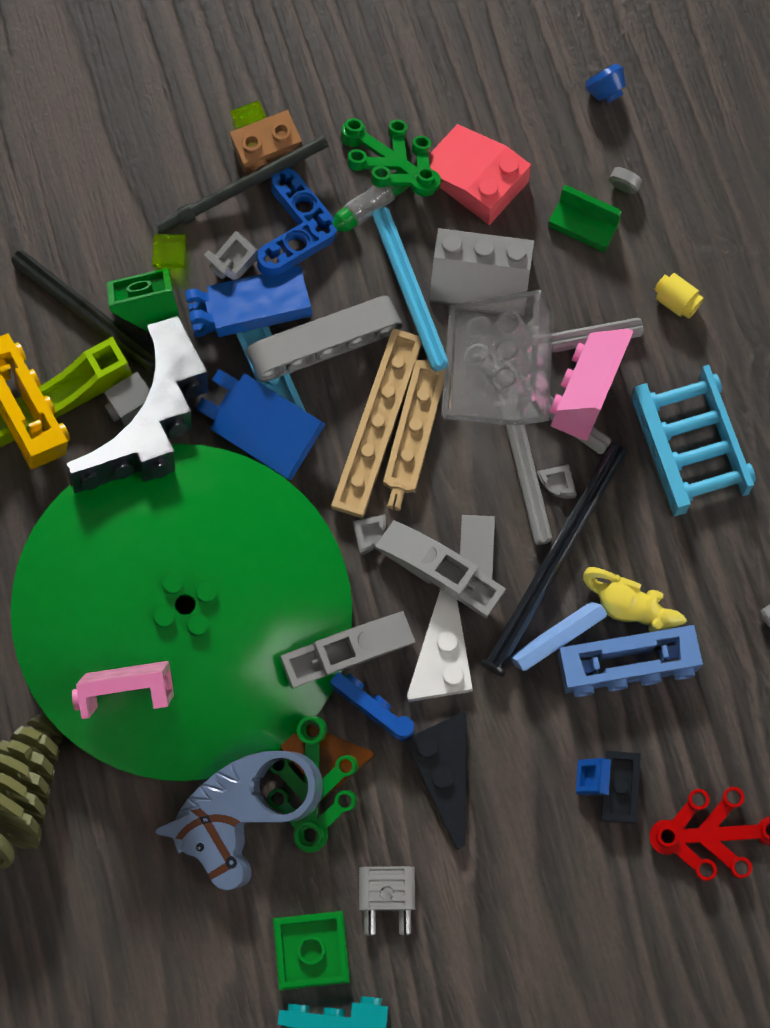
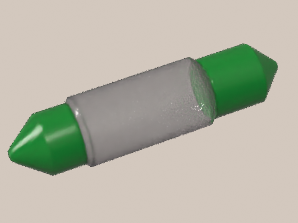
[333,170,410,232]

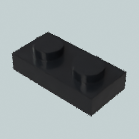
[601,750,641,824]

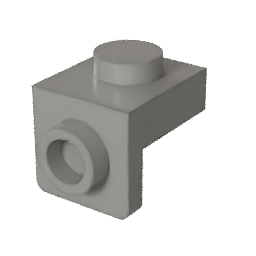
[204,231,258,280]

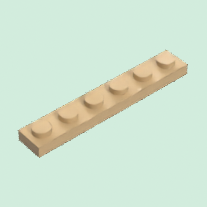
[331,328,422,519]

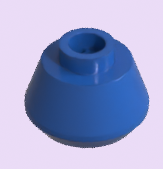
[585,63,626,104]

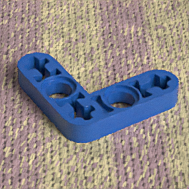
[257,168,337,277]

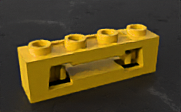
[0,333,70,470]

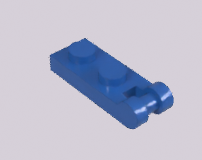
[330,672,414,742]

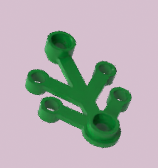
[340,118,441,197]
[267,716,358,853]

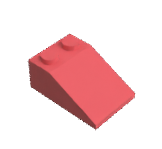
[428,124,531,225]

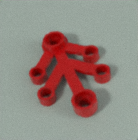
[649,787,770,881]

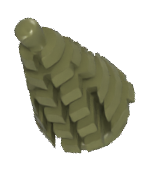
[0,714,63,869]

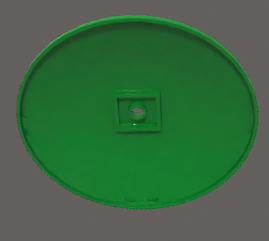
[10,444,352,781]

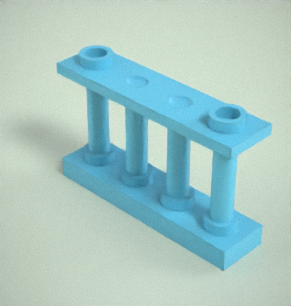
[631,365,756,517]

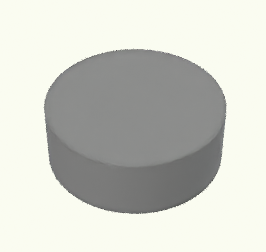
[609,167,642,194]

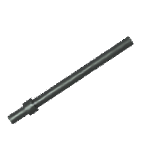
[156,135,329,235]

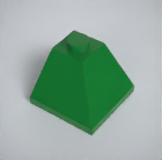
[107,268,181,332]

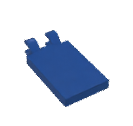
[185,265,313,337]
[195,369,326,480]

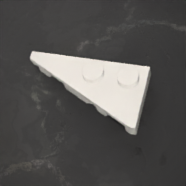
[407,589,473,702]

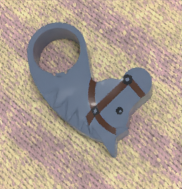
[155,751,323,890]

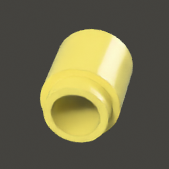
[654,273,704,319]

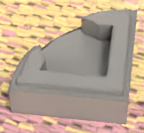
[536,464,577,499]
[353,514,386,556]

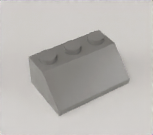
[429,228,534,315]

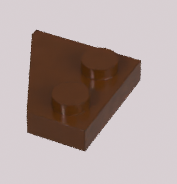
[280,726,375,800]

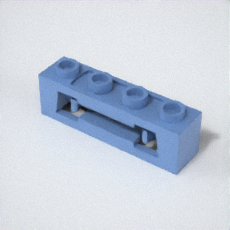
[557,625,703,697]

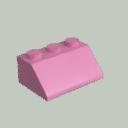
[549,328,634,441]

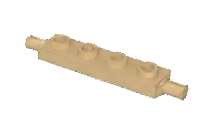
[383,345,447,511]

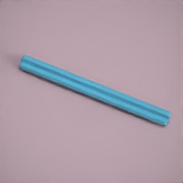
[373,207,449,372]

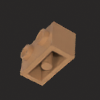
[230,110,303,176]

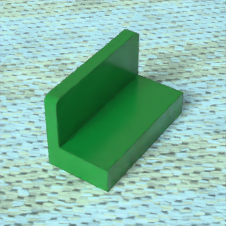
[548,185,622,253]

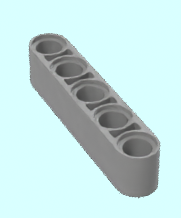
[246,296,403,382]

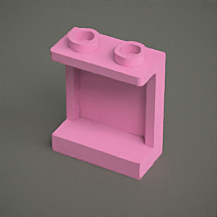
[72,661,174,719]

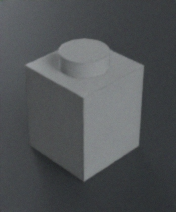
[104,372,150,427]

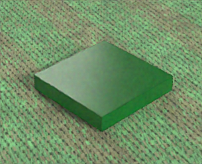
[273,911,350,991]

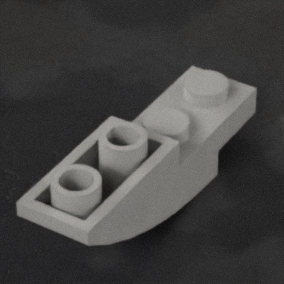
[375,520,506,619]
[279,611,415,689]

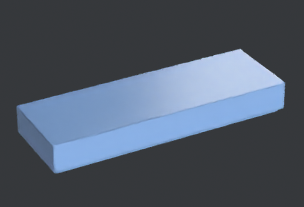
[510,601,608,671]

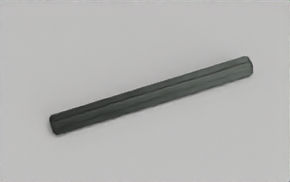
[11,250,156,373]

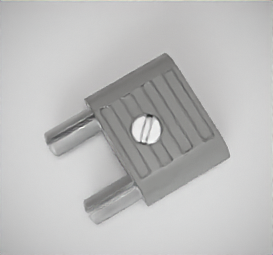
[359,866,415,936]

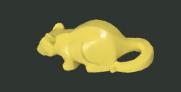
[583,567,687,632]

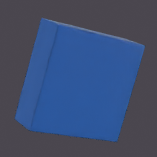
[576,758,611,796]

